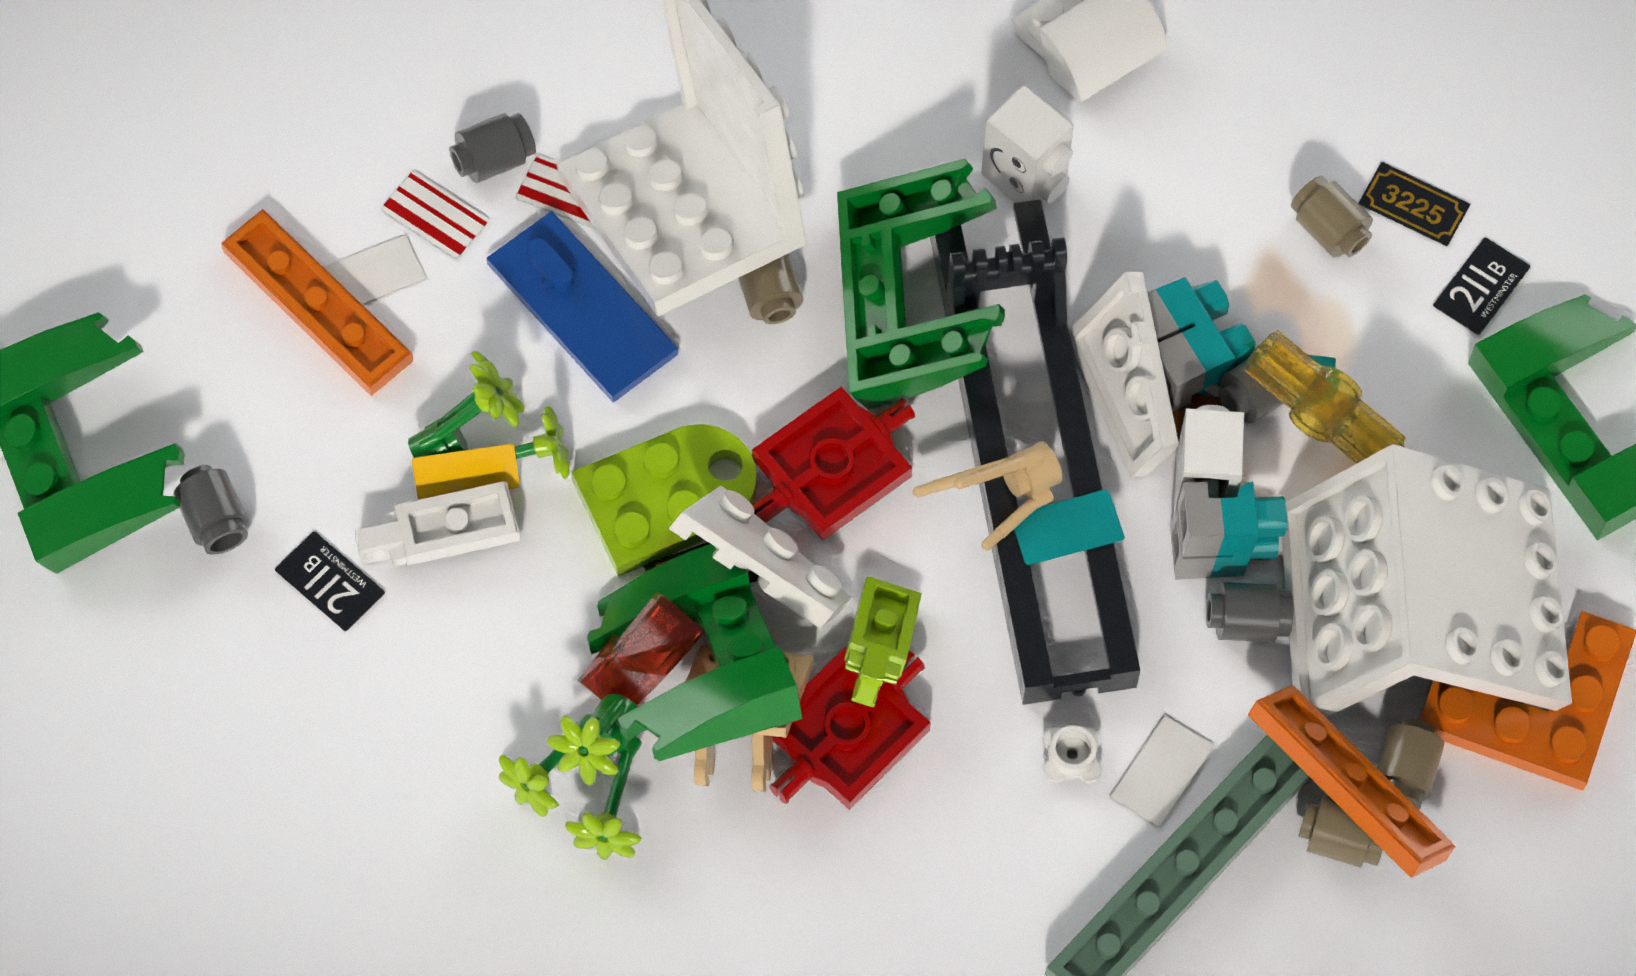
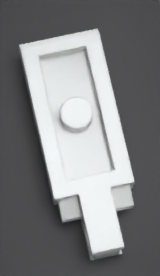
[355,481,520,566]

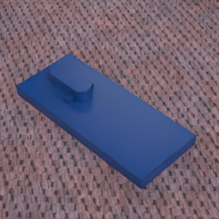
[486,211,679,403]

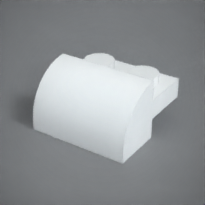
[1011,0,1168,102]

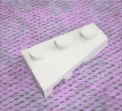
[1069,271,1179,477]
[669,486,852,629]

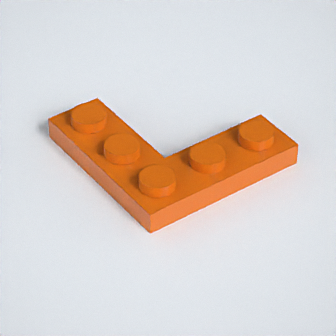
[1419,611,1636,791]

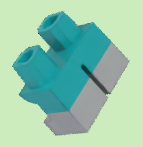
[1147,277,1256,412]
[1170,481,1288,580]

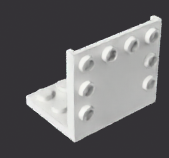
[556,0,807,317]
[1282,444,1572,717]

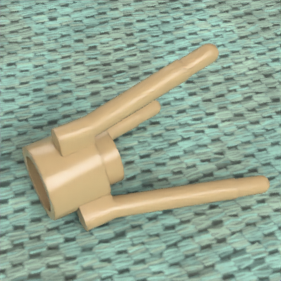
[912,441,1063,551]

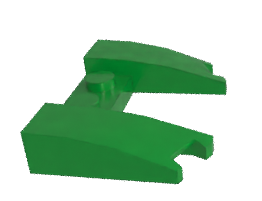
[837,158,1005,410]
[1468,294,1636,541]
[0,312,185,574]
[587,544,802,761]

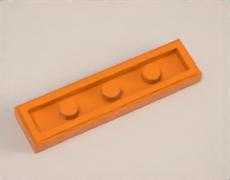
[221,209,413,396]
[1248,685,1456,878]

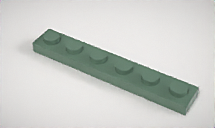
[1045,735,1311,976]

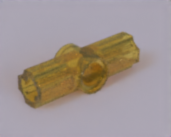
[1244,330,1406,464]

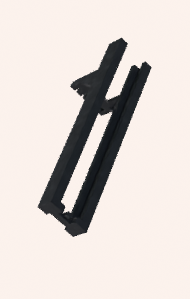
[930,199,1141,705]

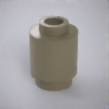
[1291,176,1373,258]
[738,254,804,324]
[1377,719,1445,809]
[1298,794,1383,868]

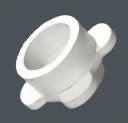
[1043,725,1102,783]

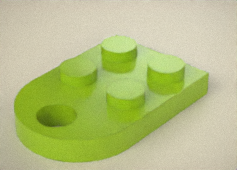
[571,424,756,576]

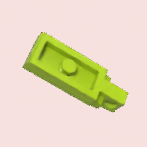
[844,576,922,708]

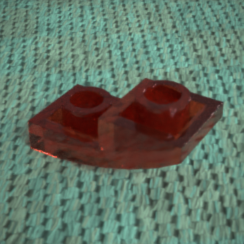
[577,592,706,705]

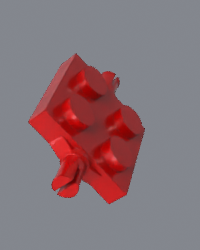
[752,386,915,541]
[769,646,931,810]

